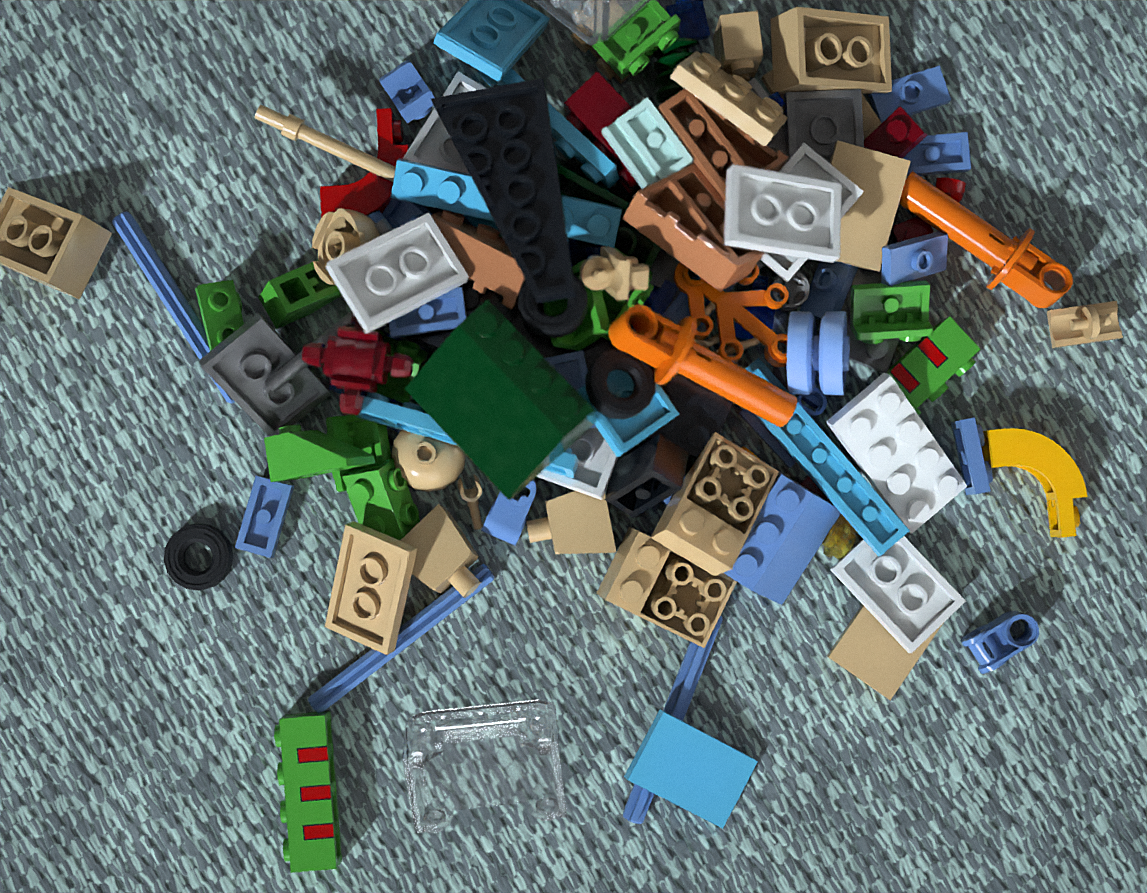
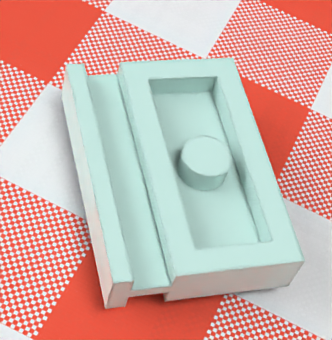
[602,97,694,189]

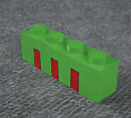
[886,316,980,415]
[274,711,342,873]

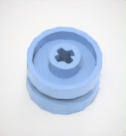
[787,311,850,395]

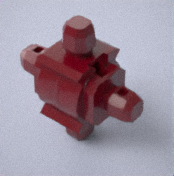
[302,313,413,415]

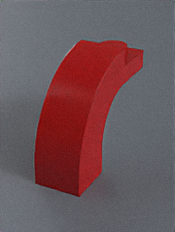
[320,108,410,218]

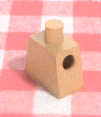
[526,491,616,554]
[400,504,481,598]

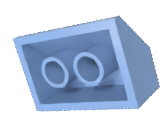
[724,470,841,605]

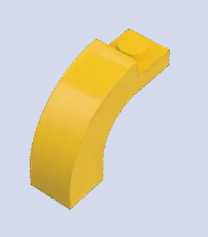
[981,428,1088,538]

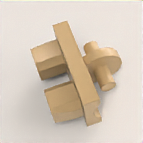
[580,247,649,300]
[1047,301,1123,348]

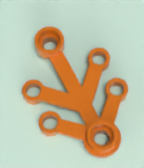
[674,262,789,367]

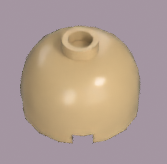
[312,208,380,285]
[391,430,466,492]

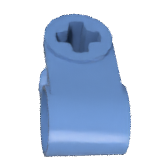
[481,479,537,546]
[961,611,1039,674]

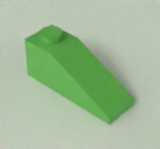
[258,259,342,329]
[264,424,375,482]

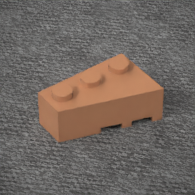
[657,89,789,202]
[622,163,765,292]
[431,210,525,309]

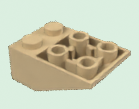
[651,432,779,576]
[596,527,737,648]

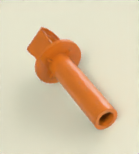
[899,171,1073,308]
[609,305,797,427]

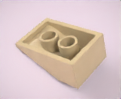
[770,7,892,95]
[0,187,112,300]

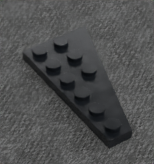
[431,78,577,303]

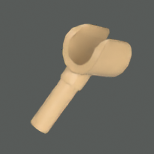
[458,474,483,530]

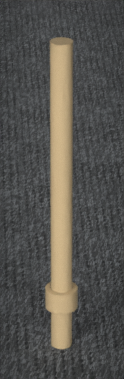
[255,105,461,214]

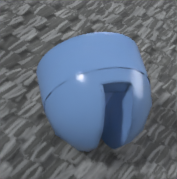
[796,387,827,418]

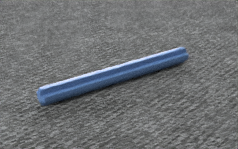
[112,211,235,404]
[308,564,495,713]
[623,616,723,824]

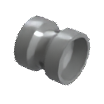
[770,272,810,312]

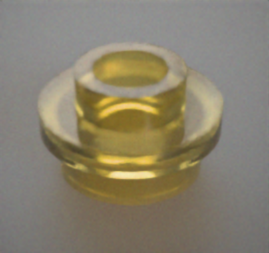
[822,523,856,560]

